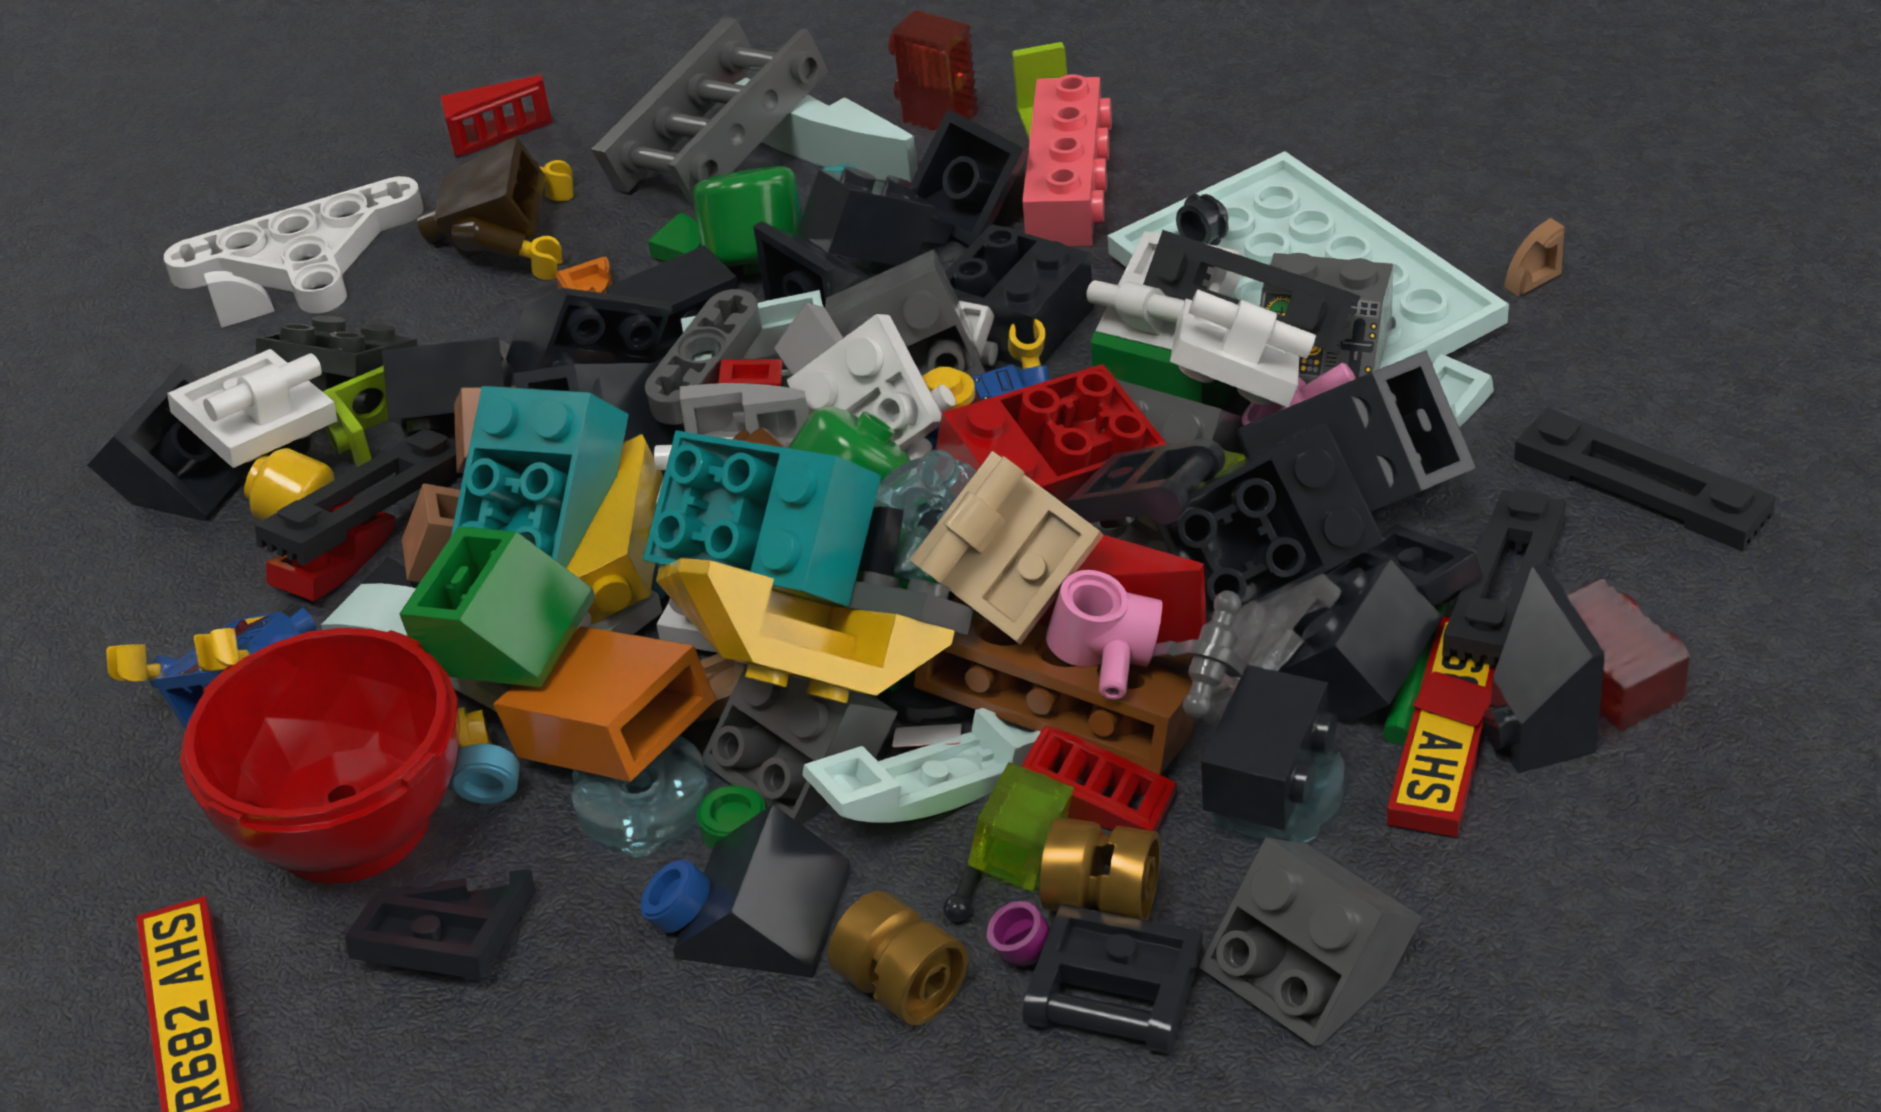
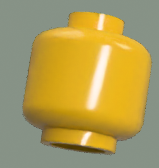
[244,448,335,521]

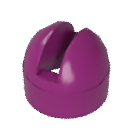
[987,901,1050,967]

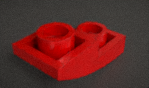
[266,499,395,601]

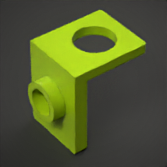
[1012,42,1067,141]
[322,366,389,467]

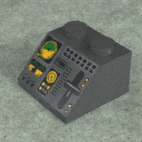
[1260,253,1393,384]

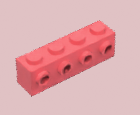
[1022,74,1112,246]

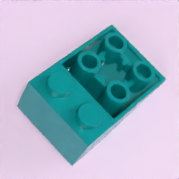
[451,386,629,568]
[643,430,881,607]

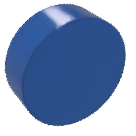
[641,859,710,933]

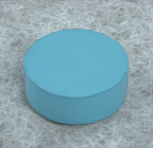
[449,744,520,804]

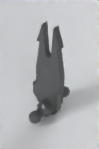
[1150,590,1246,719]

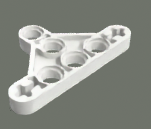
[164,176,424,314]

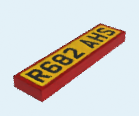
[1387,616,1499,837]
[136,896,244,1112]

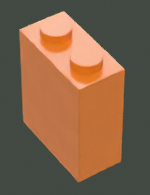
[493,626,716,782]

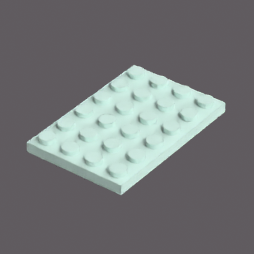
[1107,151,1509,369]

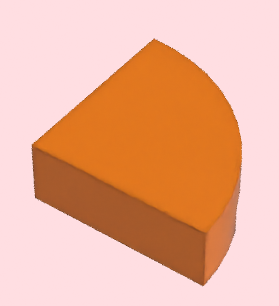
[555,256,613,293]

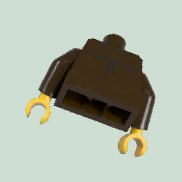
[417,136,574,280]

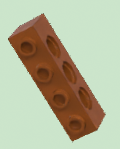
[914,596,1194,775]

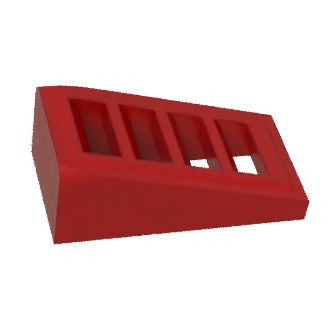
[441,74,552,157]
[1020,726,1177,832]

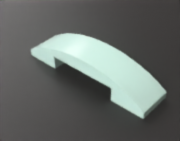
[802,708,1040,822]

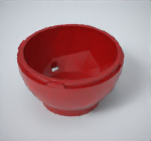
[180,628,460,884]

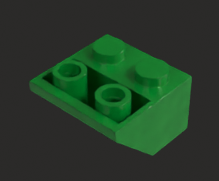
[399,526,595,688]

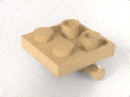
[910,451,1104,645]

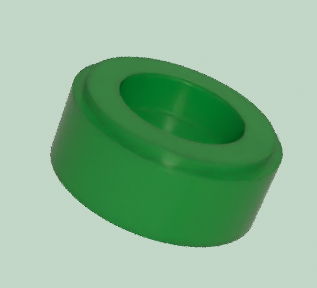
[697,785,766,849]

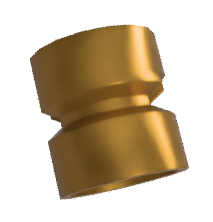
[1039,816,1161,921]
[827,890,968,1025]

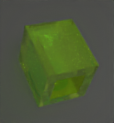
[968,762,1074,891]

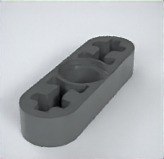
[645,289,762,425]

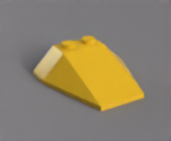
[656,558,955,704]

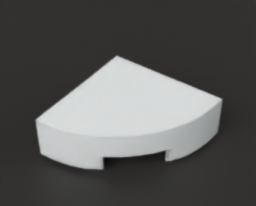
[204,271,275,328]

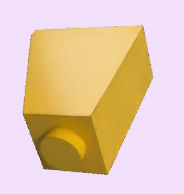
[566,434,664,625]

